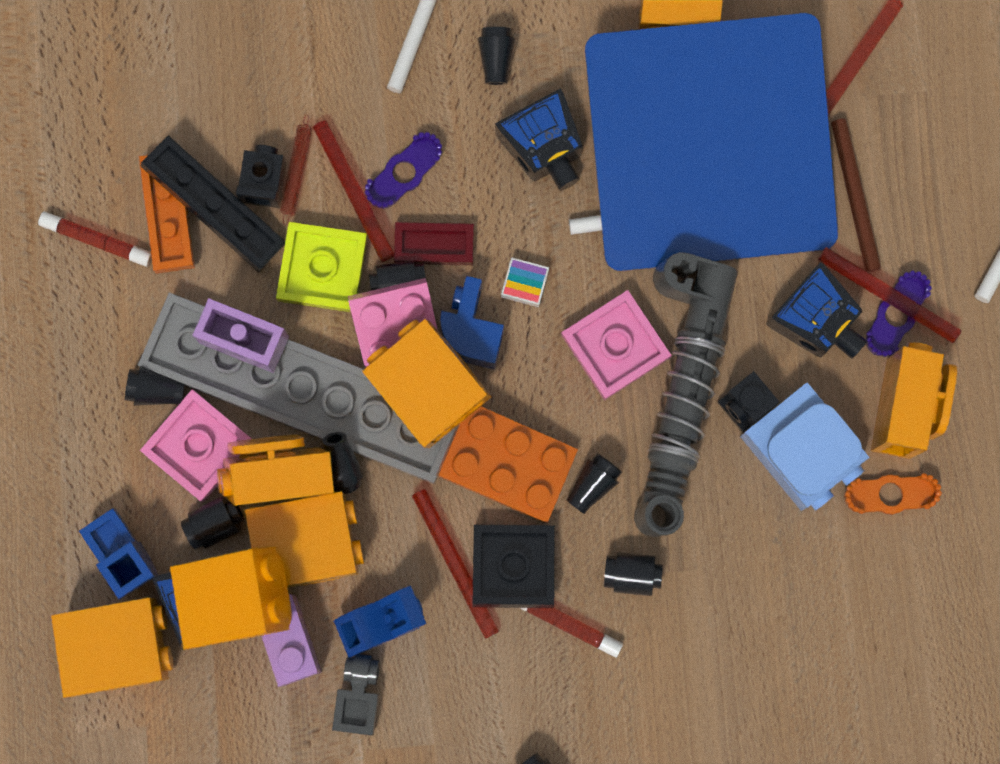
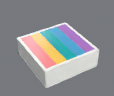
[501,257,549,307]

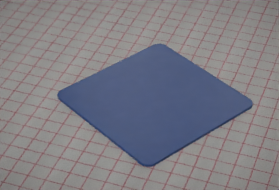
[585,13,838,271]

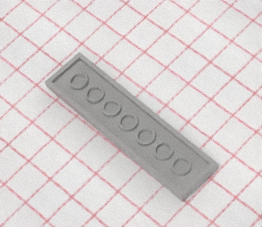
[138,293,456,484]

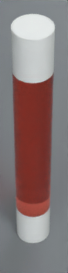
[38,211,152,267]
[520,608,623,658]

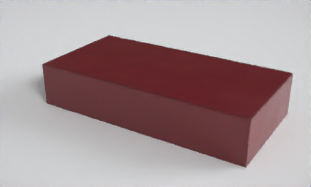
[394,222,474,266]

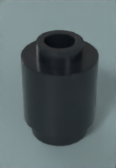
[369,261,426,291]
[181,496,245,550]
[604,552,663,596]

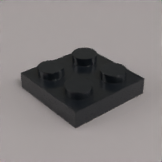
[472,525,555,608]

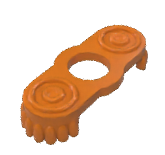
[844,473,942,515]

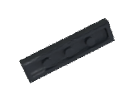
[141,135,285,273]

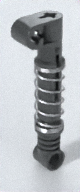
[634,252,738,537]

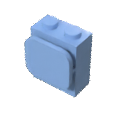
[740,382,869,511]

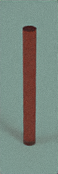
[826,0,903,116]
[313,121,395,262]
[818,247,962,343]
[412,489,499,639]

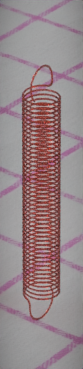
[280,114,312,226]

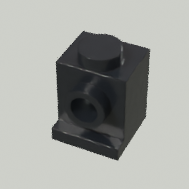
[236,145,287,208]
[717,371,779,433]

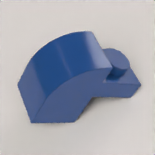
[440,276,504,370]
[79,508,157,599]
[333,586,426,658]

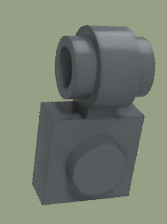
[332,654,380,736]

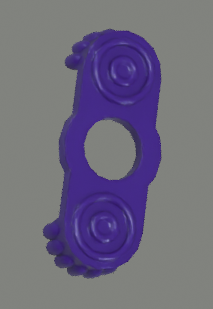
[365,132,442,209]
[866,271,932,357]

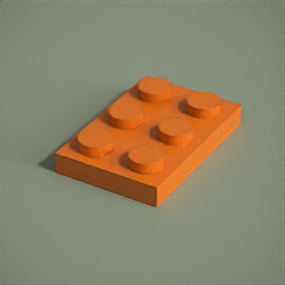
[436,406,578,523]

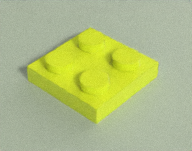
[276,222,368,312]

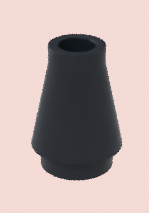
[477,27,516,85]
[124,367,185,406]
[323,432,364,494]
[566,453,622,514]

